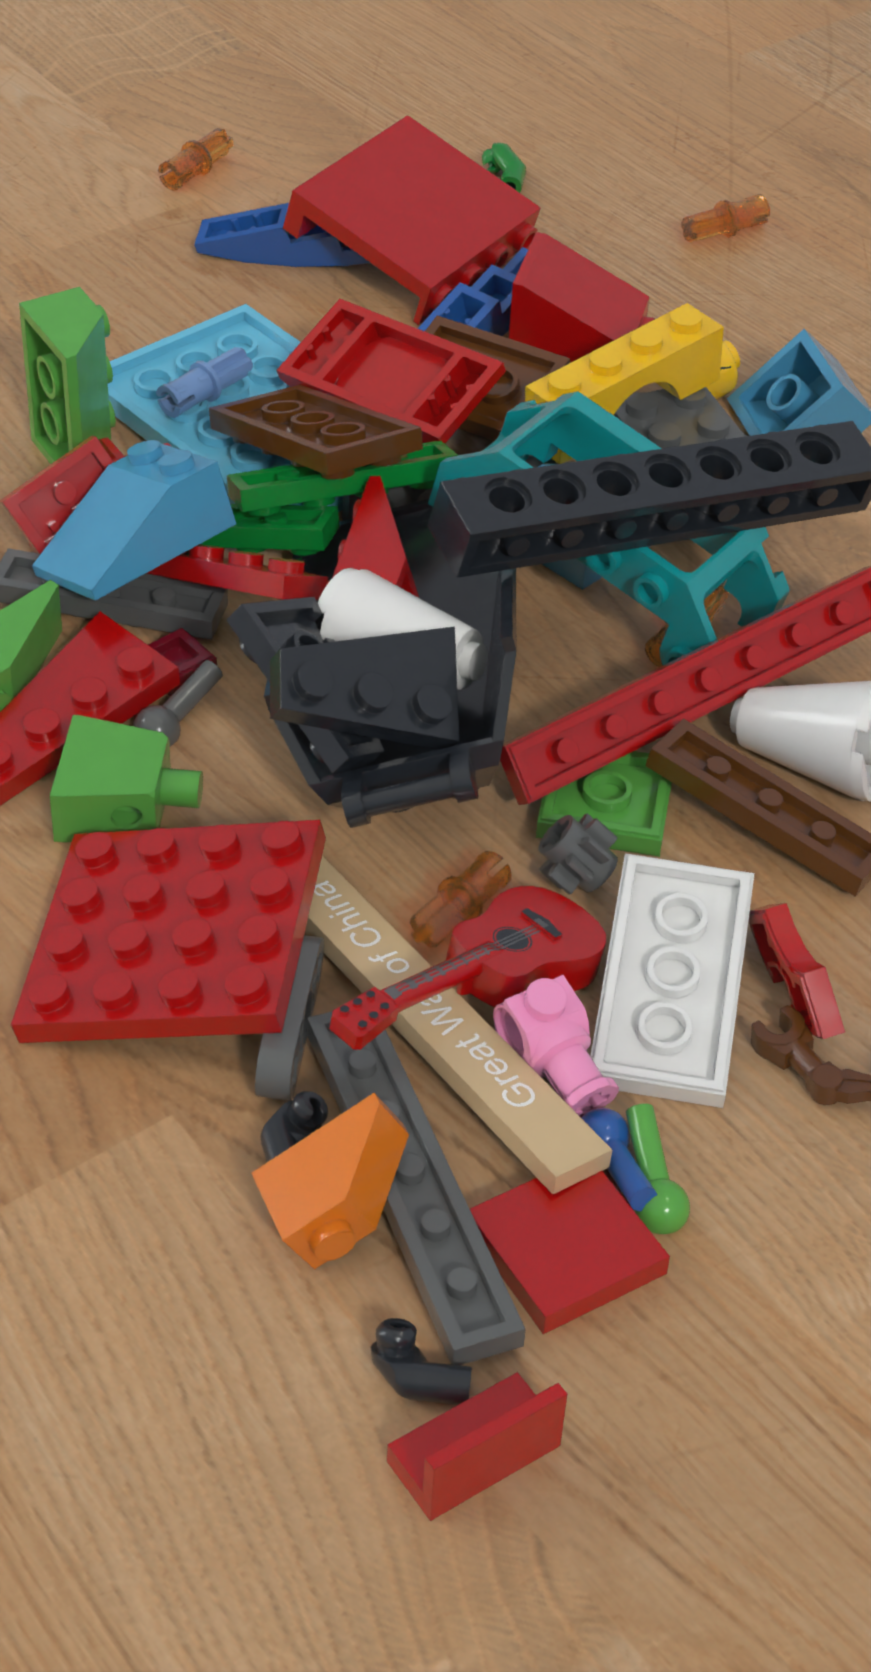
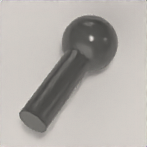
[132,660,223,746]

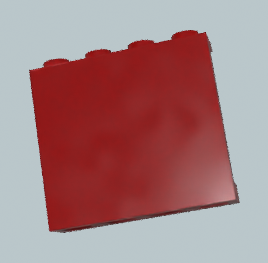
[283,115,541,325]

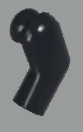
[260,1091,328,1162]
[370,1318,472,1405]

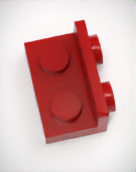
[0,435,114,554]

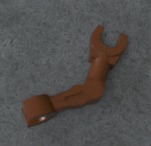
[751,1005,871,1105]

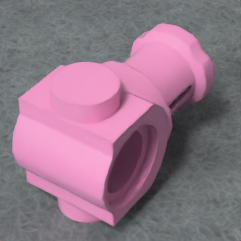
[493,975,619,1117]

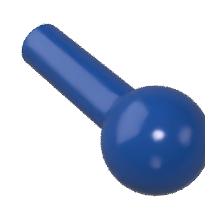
[581,1108,657,1211]

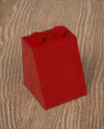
[509,232,655,362]

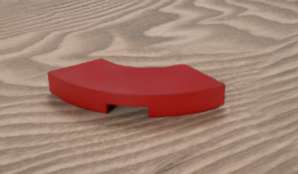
[748,903,845,1040]

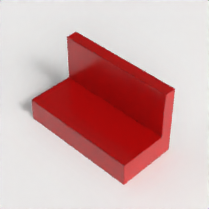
[387,1372,568,1521]

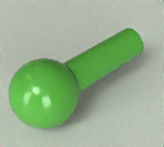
[626,1104,690,1234]

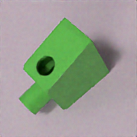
[50,715,203,842]

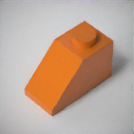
[251,1093,409,1270]

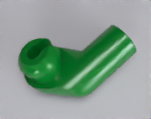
[482,142,526,193]

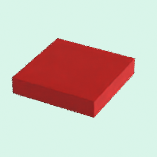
[469,1171,670,1334]

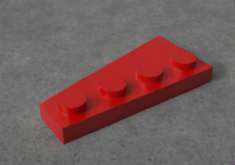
[0,611,180,806]

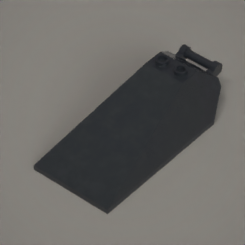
[264,499,517,828]

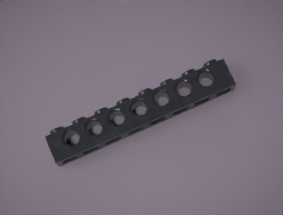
[427,421,871,578]

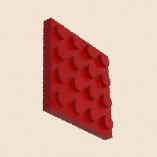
[11,819,326,1043]

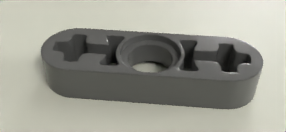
[255,935,324,1101]

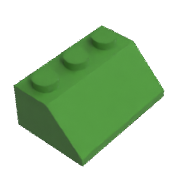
[19,287,116,464]

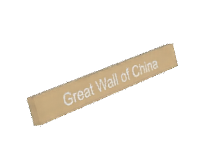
[305,855,613,1194]

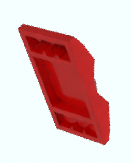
[276,298,506,443]

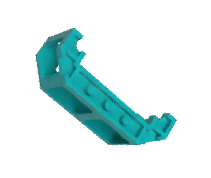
[428,391,790,665]

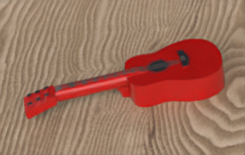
[329,886,606,1050]

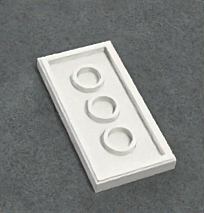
[590,853,755,1108]

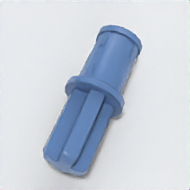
[156,347,253,418]

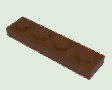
[645,718,871,897]

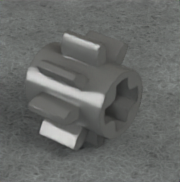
[538,813,618,895]

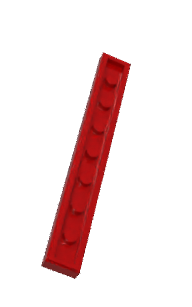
[500,566,871,805]

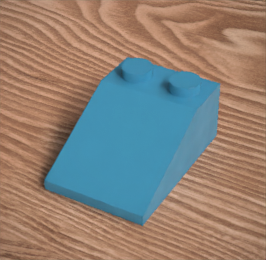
[32,440,236,601]

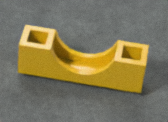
[525,303,724,464]

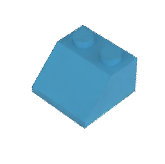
[727,329,871,436]

